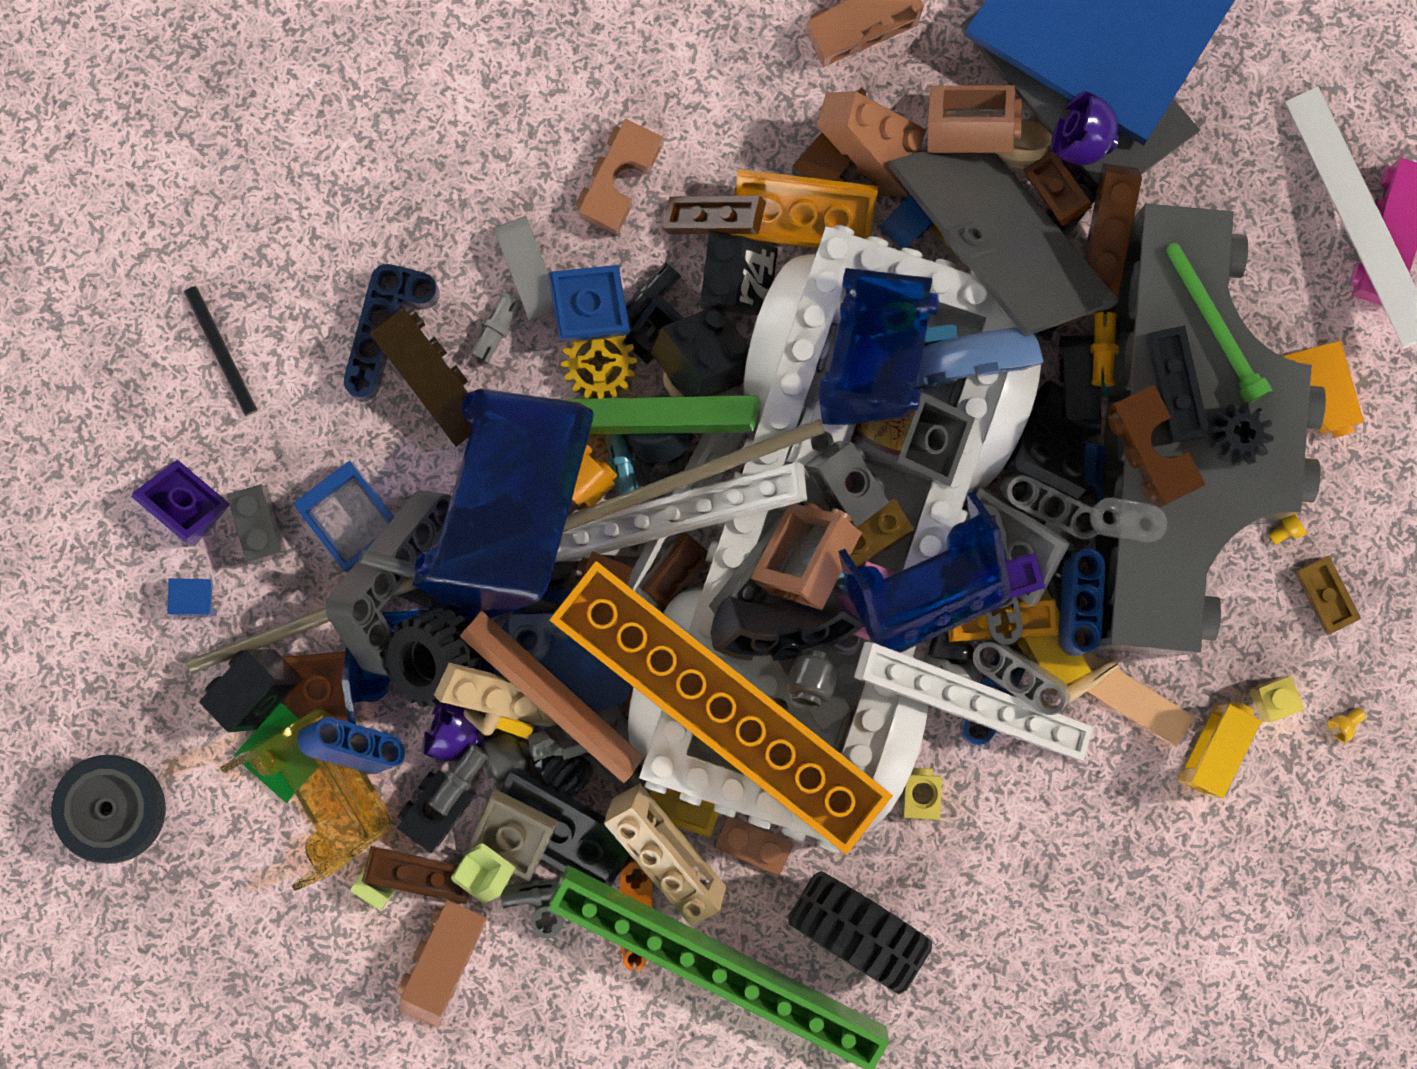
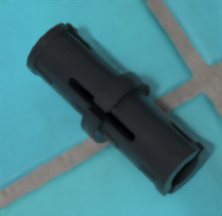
[625,262,681,327]

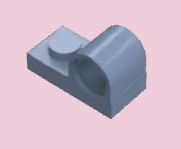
[509,614,573,661]

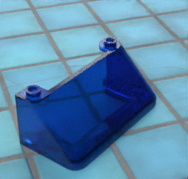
[412,388,594,618]

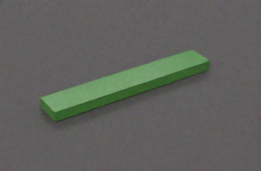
[553,395,761,435]

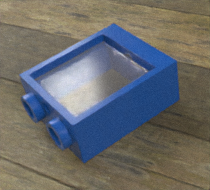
[293,460,394,573]

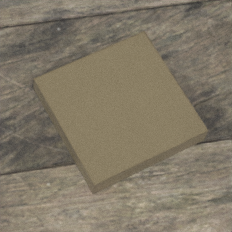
[467,789,558,882]

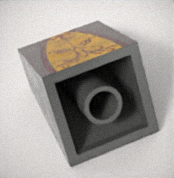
[850,384,975,487]

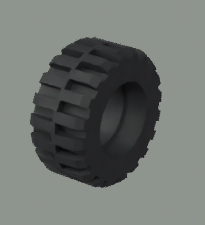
[788,871,932,995]

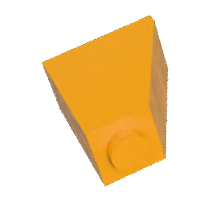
[1282,340,1364,438]

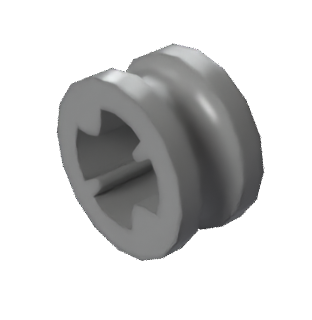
[531,905,563,938]

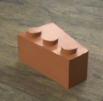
[806,0,924,67]
[817,91,926,196]
[396,900,486,1028]

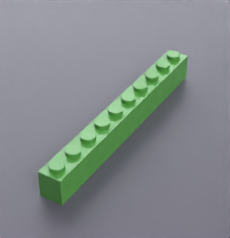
[548,865,889,1069]

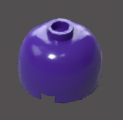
[1051,91,1119,165]
[422,703,485,762]

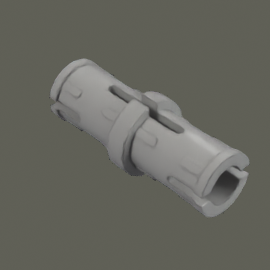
[469,292,522,364]

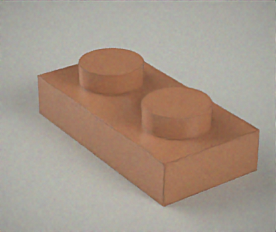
[714,816,794,876]

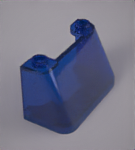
[818,268,939,426]

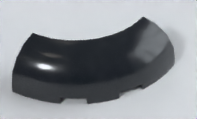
[710,584,865,661]

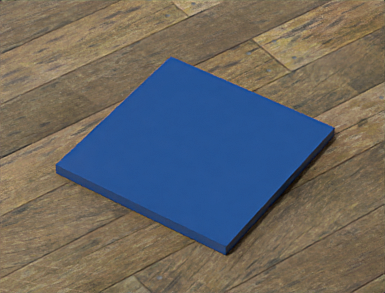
[964,0,1235,146]

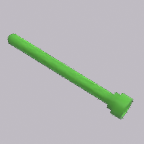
[1166,243,1273,404]

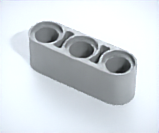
[494,216,554,322]
[1000,472,1103,540]
[973,639,1070,715]

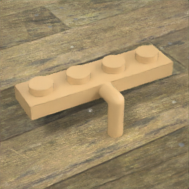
[434,663,556,736]

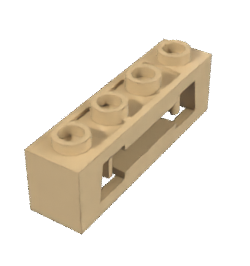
[604,783,726,927]

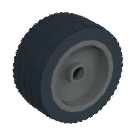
[51,755,166,864]

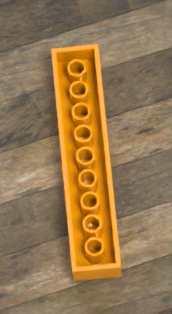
[549,561,893,855]

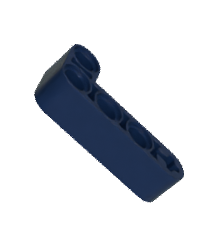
[344,264,440,401]

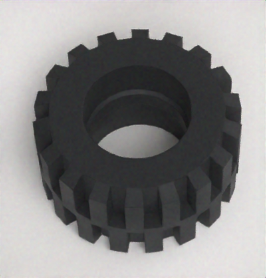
[384,608,483,707]

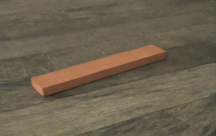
[460,611,644,783]

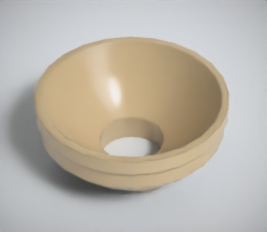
[996,119,1053,169]

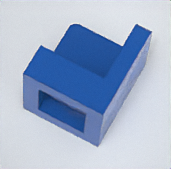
[167,578,217,616]

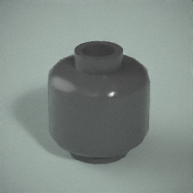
[786,650,839,707]
[481,731,532,783]

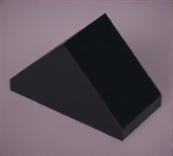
[624,294,684,364]

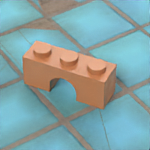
[576,118,664,236]

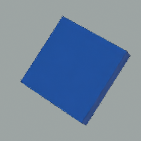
[548,265,630,343]

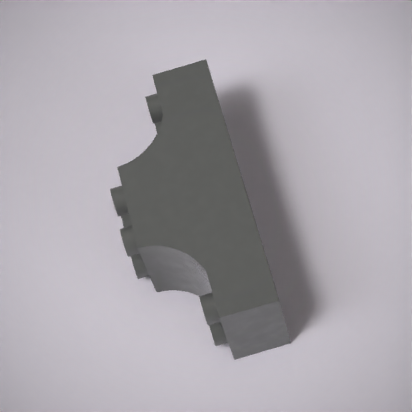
[1095,203,1326,657]

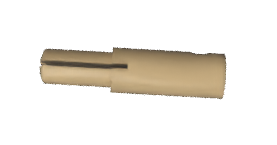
[1067,658,1119,704]

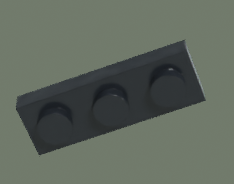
[1146,325,1210,444]

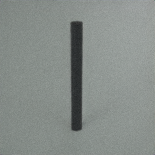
[184,286,258,417]

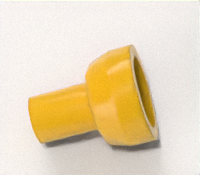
[1268,514,1308,545]
[1327,707,1366,744]

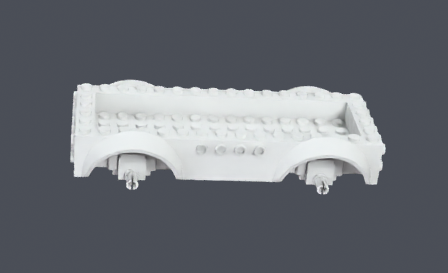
[628,225,1041,853]

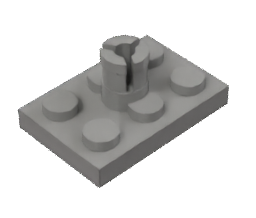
[951,488,1070,605]

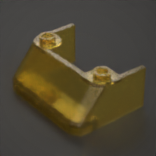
[220,709,391,891]

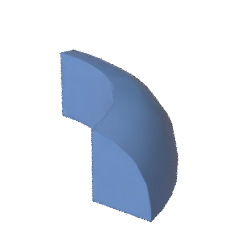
[894,327,1043,391]

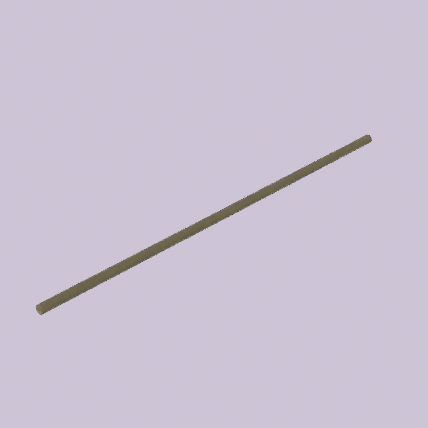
[186,419,825,674]

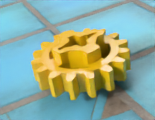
[561,336,638,399]

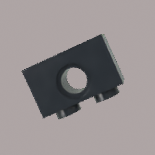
[397,769,477,853]

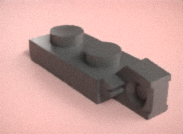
[528,706,629,761]

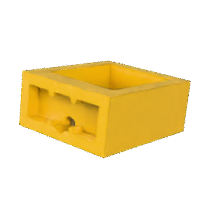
[1177,701,1262,799]

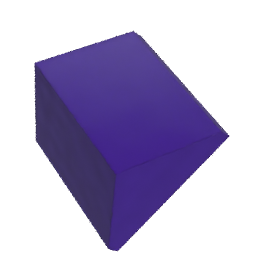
[131,459,230,546]

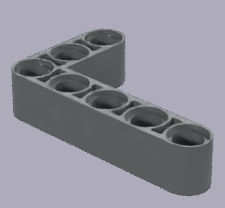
[325,490,456,676]

